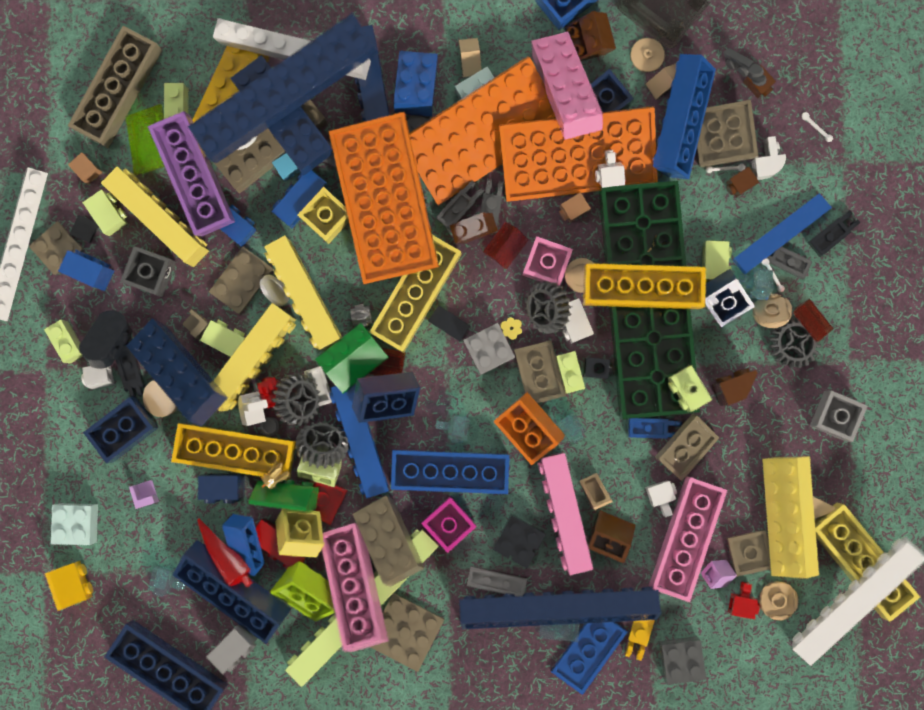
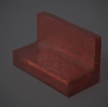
[483,222,528,269]
[793,299,834,342]
[369,348,406,376]

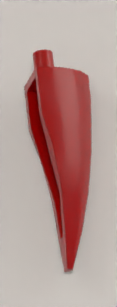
[197,518,253,587]

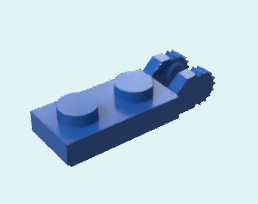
[628,418,682,439]

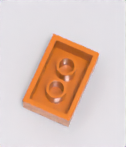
[493,392,565,465]

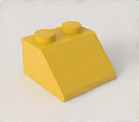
[45,561,93,611]

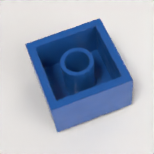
[58,250,114,291]

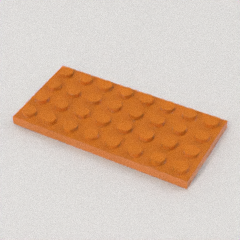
[409,56,556,205]
[499,106,658,202]
[329,112,439,284]

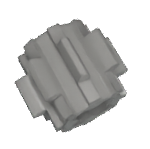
[350,304,372,327]

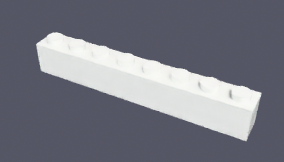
[213,18,371,80]
[0,168,48,321]
[792,536,924,666]

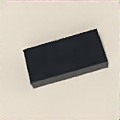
[428,305,470,342]

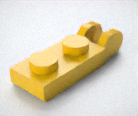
[625,620,655,661]

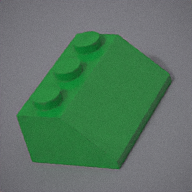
[315,323,389,394]
[248,480,319,512]

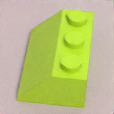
[270,562,335,622]

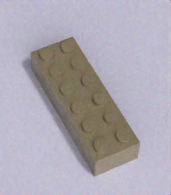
[68,26,163,149]
[213,100,328,194]

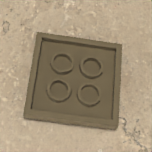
[697,100,759,168]
[370,593,444,672]

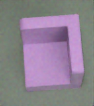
[129,480,159,509]
[701,560,737,589]

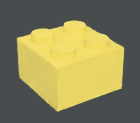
[298,187,349,244]
[275,509,324,557]

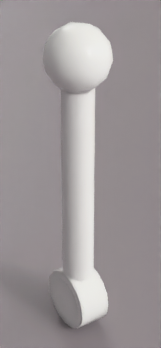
[801,112,833,142]
[705,164,745,173]
[762,258,785,292]

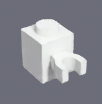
[595,150,625,188]
[81,366,114,390]
[645,480,677,517]

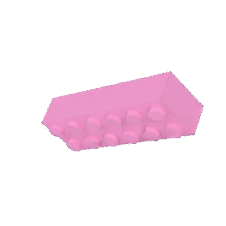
[531,32,602,140]
[537,452,593,575]
[649,476,727,602]
[322,523,388,652]

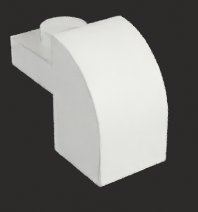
[751,136,786,180]
[238,391,268,426]

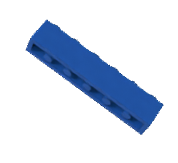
[329,384,390,498]

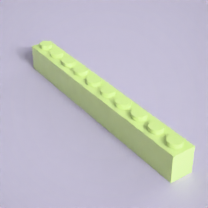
[285,528,439,687]

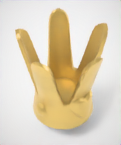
[261,461,290,489]

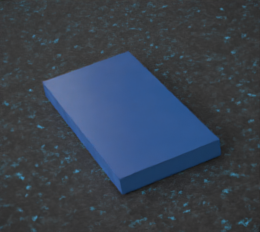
[551,622,628,695]

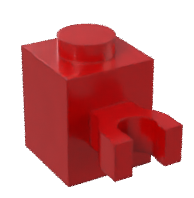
[257,377,280,409]
[728,581,760,620]

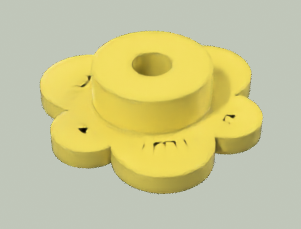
[501,318,522,340]

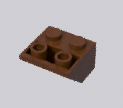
[564,11,616,61]
[712,368,758,406]
[587,510,636,563]

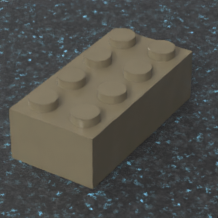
[353,496,425,587]

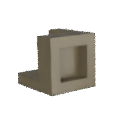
[183,309,209,339]

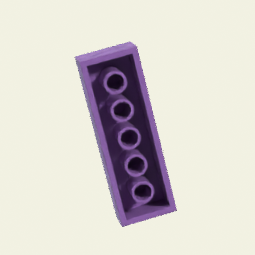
[148,111,235,237]

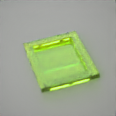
[126,104,165,175]

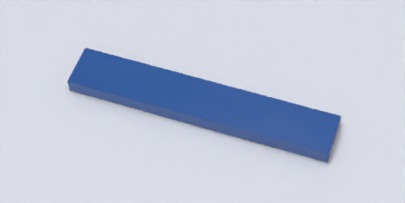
[732,193,832,275]

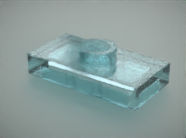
[539,624,579,642]

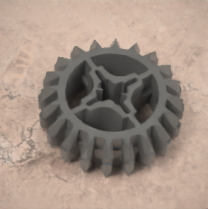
[524,281,572,334]
[768,317,822,368]
[272,373,321,426]
[296,421,348,469]

